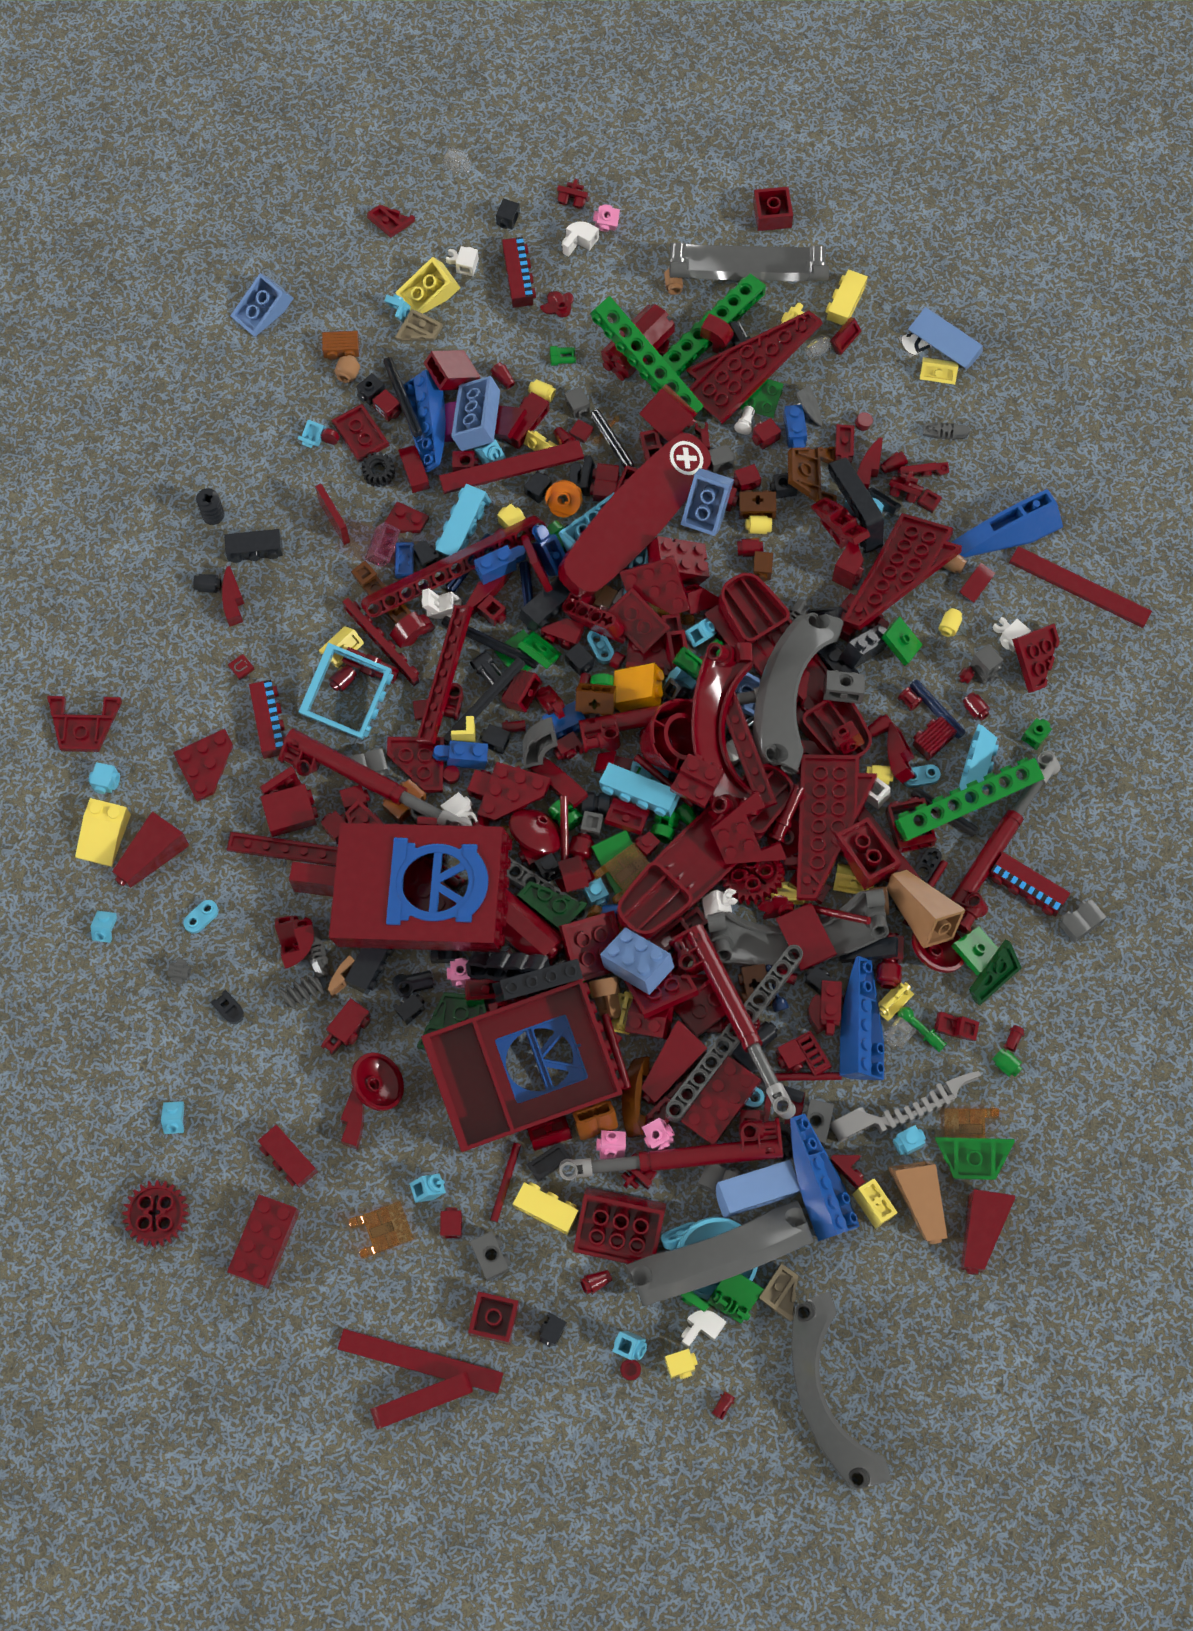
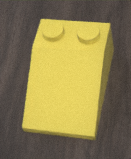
[395,257,461,314]
[75,798,131,867]

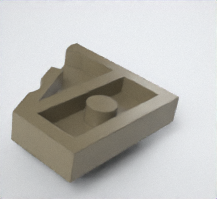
[395,309,443,341]
[758,1263,798,1322]

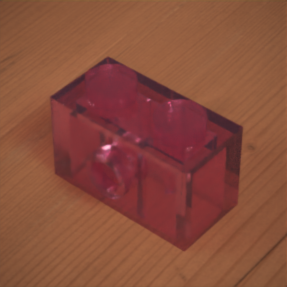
[365,522,400,567]

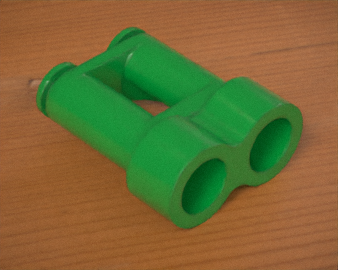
[550,346,576,366]

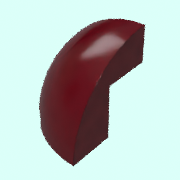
[275,916,314,969]

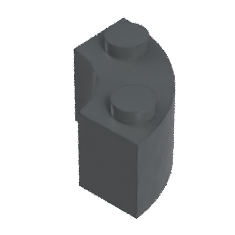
[522,717,558,768]

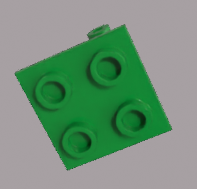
[739,379,784,418]
[707,1274,764,1323]

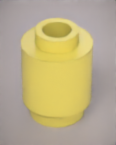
[528,379,556,402]
[745,515,772,534]
[938,608,962,637]
[866,765,894,785]

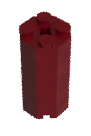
[601,304,675,381]
[502,889,564,966]

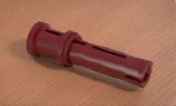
[768,784,806,843]

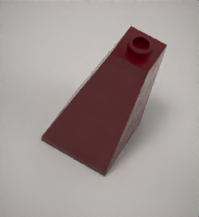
[112,811,189,888]
[641,1020,707,1106]
[961,1189,1016,1275]

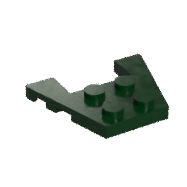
[417,992,486,1050]

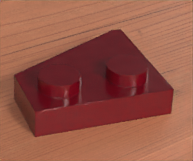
[380,502,429,533]

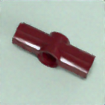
[342,647,400,684]

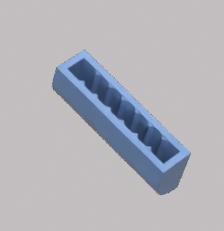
[908,307,983,369]
[716,1160,800,1218]

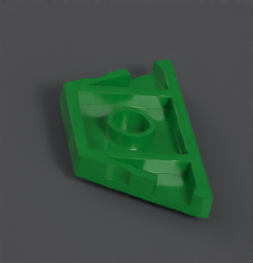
[935,1137,1015,1180]

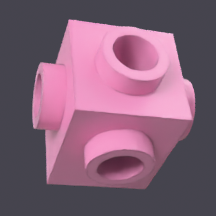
[593,204,620,232]
[447,958,472,988]
[642,1118,675,1150]
[596,1130,626,1159]

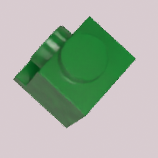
[1021,718,1052,750]

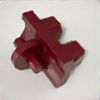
[557,178,590,209]
[889,470,924,503]
[621,1153,657,1190]

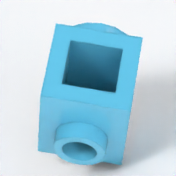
[473,439,506,464]
[685,618,716,647]
[89,762,120,794]
[583,877,609,909]
[893,1125,926,1156]
[409,1174,446,1203]
[612,1331,647,1360]

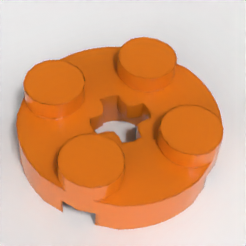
[545,480,582,518]

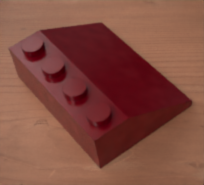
[573,1187,667,1264]

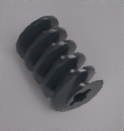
[196,488,225,525]

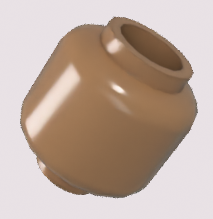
[334,355,360,383]

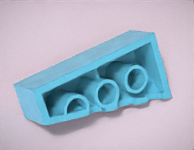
[435,484,491,557]
[559,492,614,551]
[954,724,999,812]
[599,763,680,817]

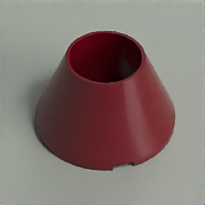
[640,699,694,774]

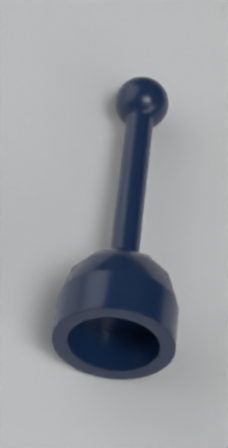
[765,964,789,1012]

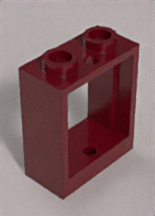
[885,797,937,853]

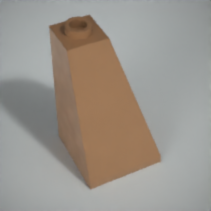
[887,870,965,948]
[889,1161,947,1244]

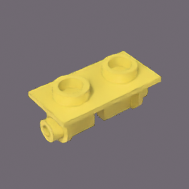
[524,430,557,451]
[878,982,914,1022]
[612,992,633,1035]

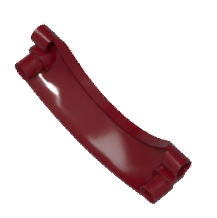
[691,642,758,817]

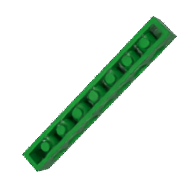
[658,273,766,376]
[590,296,704,413]
[894,757,1045,842]

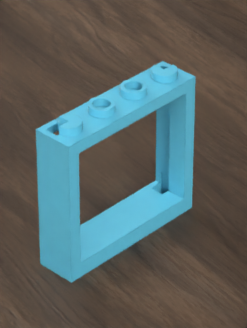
[299,643,394,740]

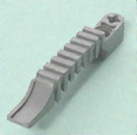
[830,1071,981,1143]

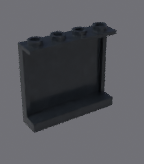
[492,959,583,1003]

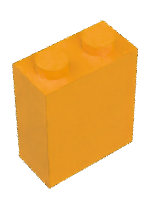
[613,663,664,712]

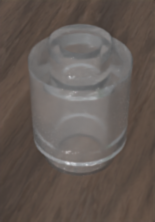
[805,335,831,359]

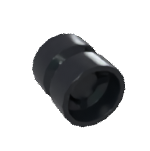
[582,791,610,818]

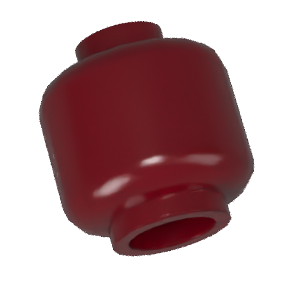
[569,833,595,861]
[876,959,902,989]

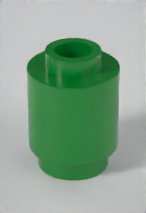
[992,1048,1023,1077]

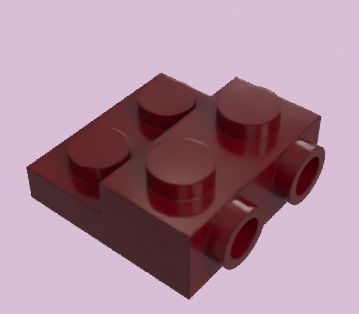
[670,753,723,809]

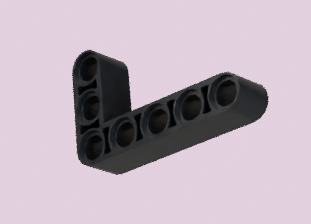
[828,457,884,553]

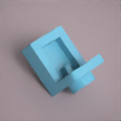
[384,294,411,322]
[298,419,326,448]
[665,666,697,692]
[90,911,117,943]
[161,1101,184,1134]

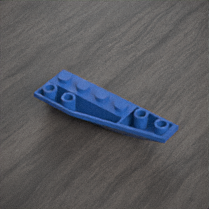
[403,370,446,473]
[951,489,1063,558]
[840,956,885,1081]
[790,1114,860,1241]

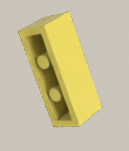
[826,269,868,326]
[513,1182,579,1235]

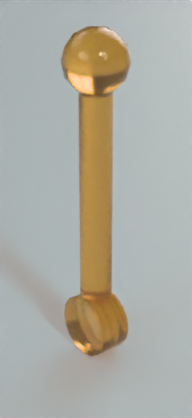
[593,415,620,444]

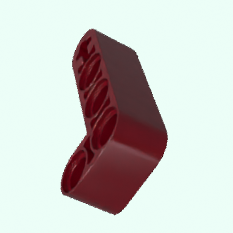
[562,592,624,638]

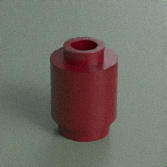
[737,538,764,557]
[329,664,357,692]
[963,692,990,721]

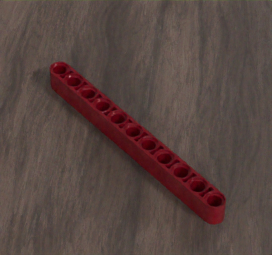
[361,516,547,617]

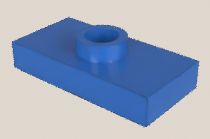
[395,542,414,579]

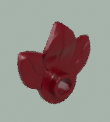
[540,291,574,318]
[757,895,794,920]

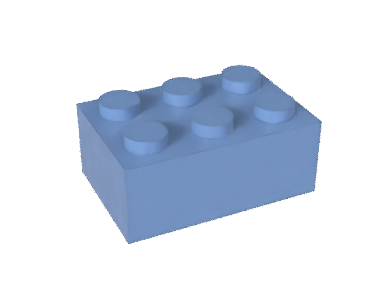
[681,468,734,536]
[600,927,674,995]

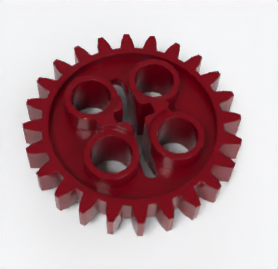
[722,860,785,905]
[122,1180,190,1248]

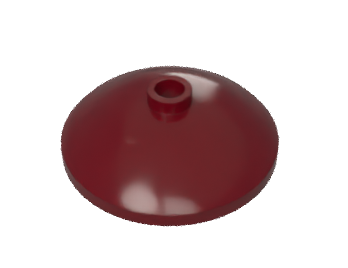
[509,809,561,854]
[911,932,964,973]
[351,1052,404,1111]

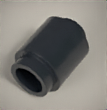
[193,574,222,593]
[756,1021,778,1048]

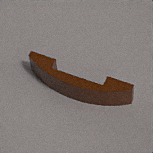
[351,561,412,624]
[622,1056,650,1138]

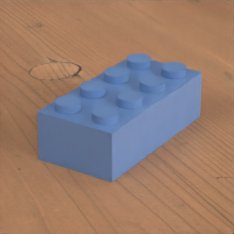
[451,376,500,451]

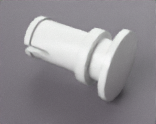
[734,406,755,435]

